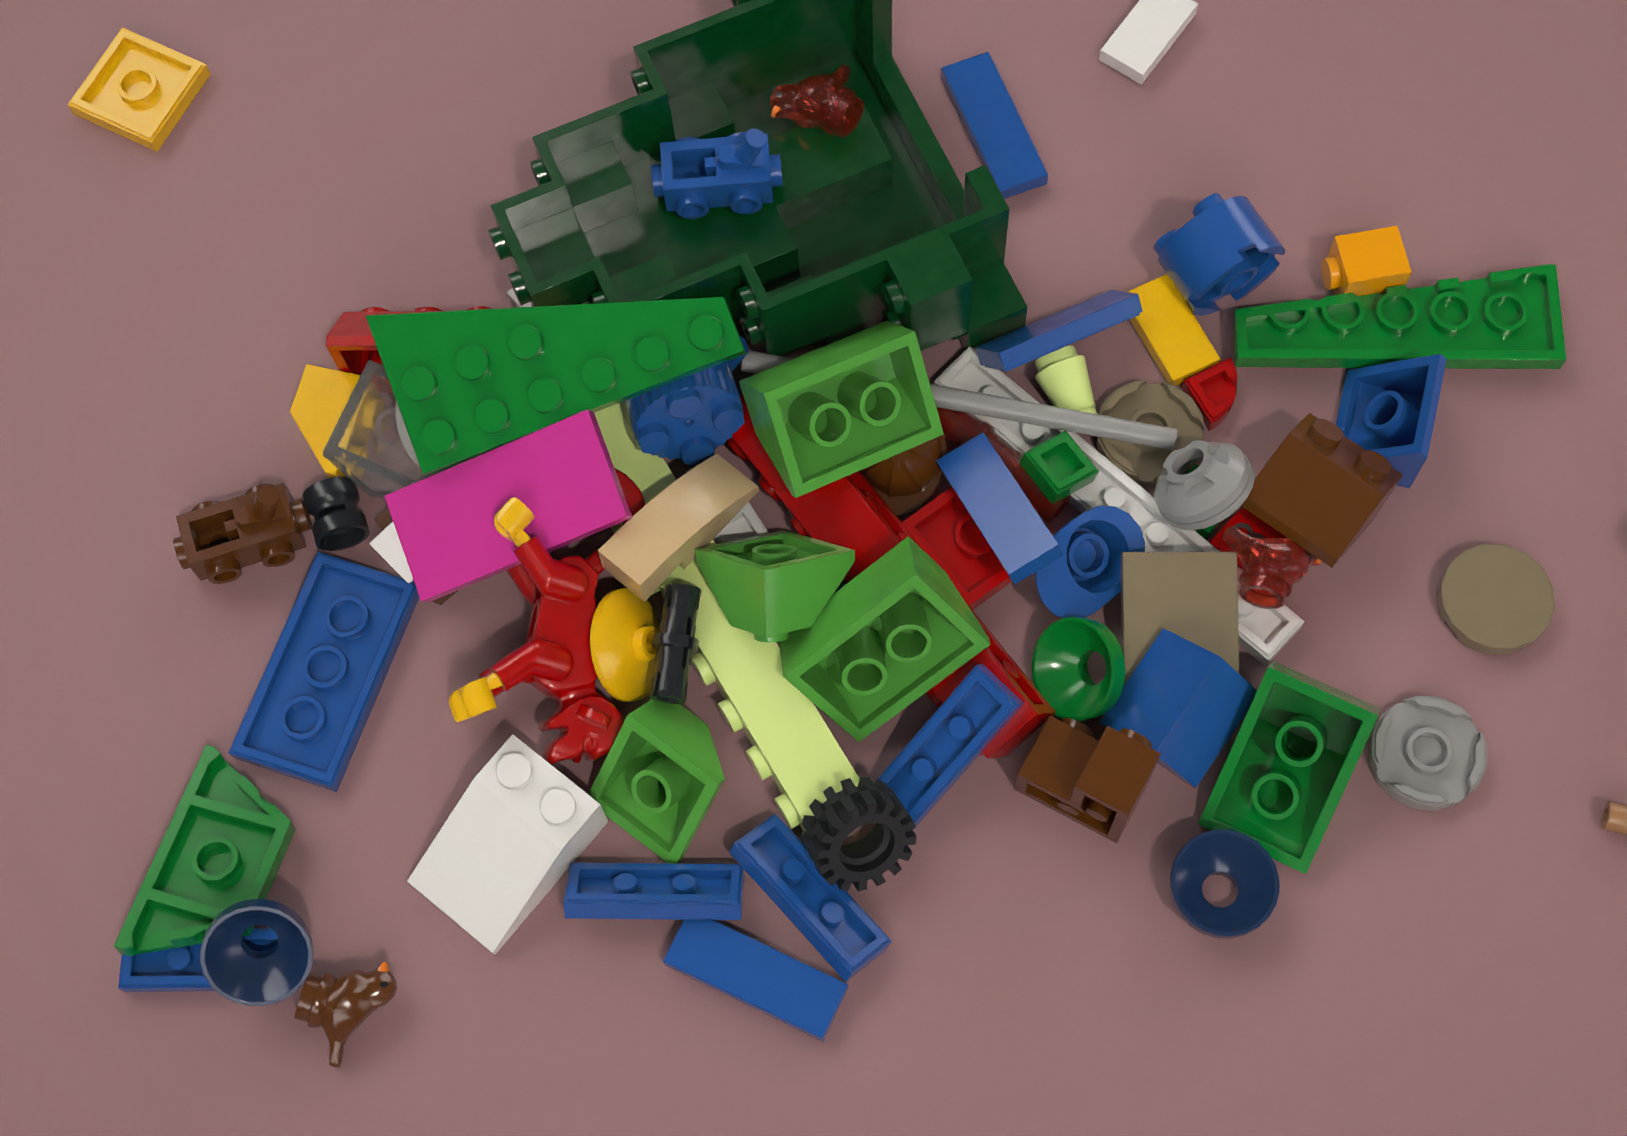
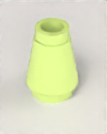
[1035,346,1097,414]

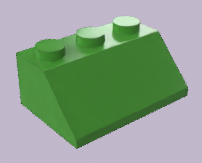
[739,321,944,498]
[779,536,991,742]

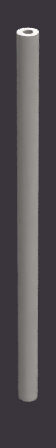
[741,350,1177,450]

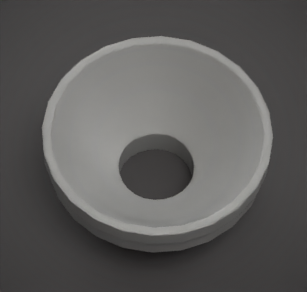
[1154,440,1255,530]

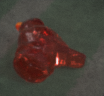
[770,64,864,137]
[1223,527,1321,609]

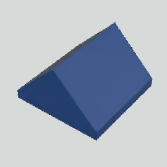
[1336,354,1447,488]
[1099,628,1257,788]

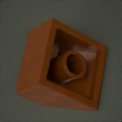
[1241,413,1403,568]

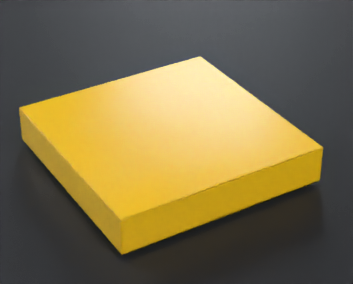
[67,27,211,152]

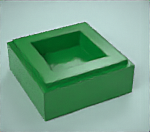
[1019,430,1099,504]

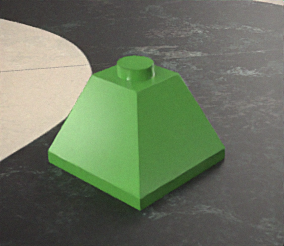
[695,530,855,642]
[588,699,725,864]

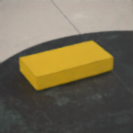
[1128,274,1220,386]

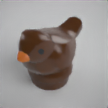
[294,962,397,1067]

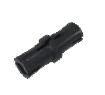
[649,583,702,704]

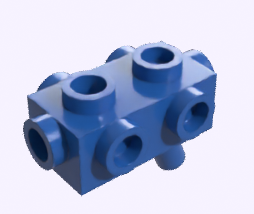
[651,129,783,219]

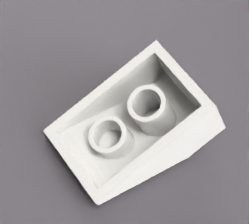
[407,734,609,955]

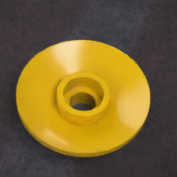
[590,588,660,702]

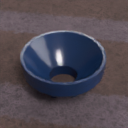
[1170,829,1280,939]
[200,899,313,1006]

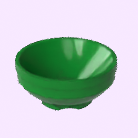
[1032,617,1126,721]

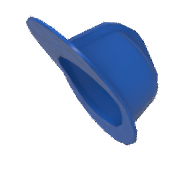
[1035,506,1145,618]

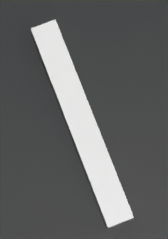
[934,346,1305,667]

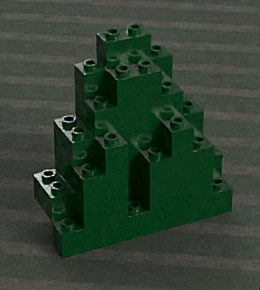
[488,0,1028,356]

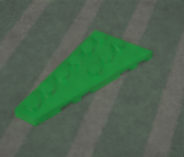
[365,297,746,477]

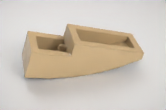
[598,454,759,602]

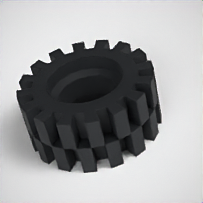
[801,777,917,891]

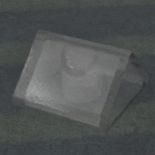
[323,360,428,498]

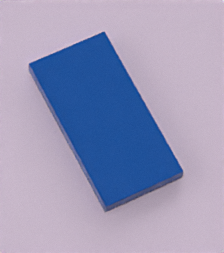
[228,552,419,792]

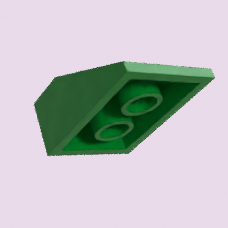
[1198,661,1381,874]

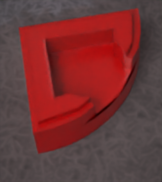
[1182,358,1237,431]

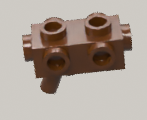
[173,483,313,584]

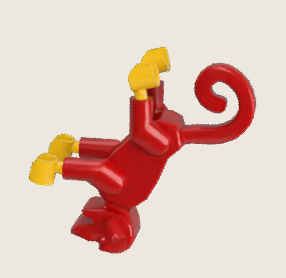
[448,468,646,765]

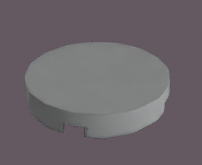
[1368,695,1487,811]

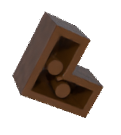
[1014,716,1161,844]

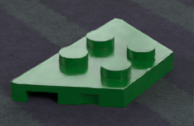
[114,745,296,956]

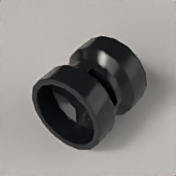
[302,477,370,551]

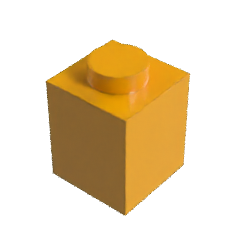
[1321,225,1412,296]

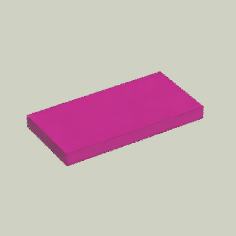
[384,409,632,602]

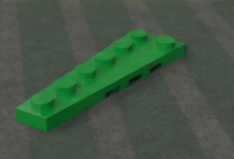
[1232,264,1566,369]

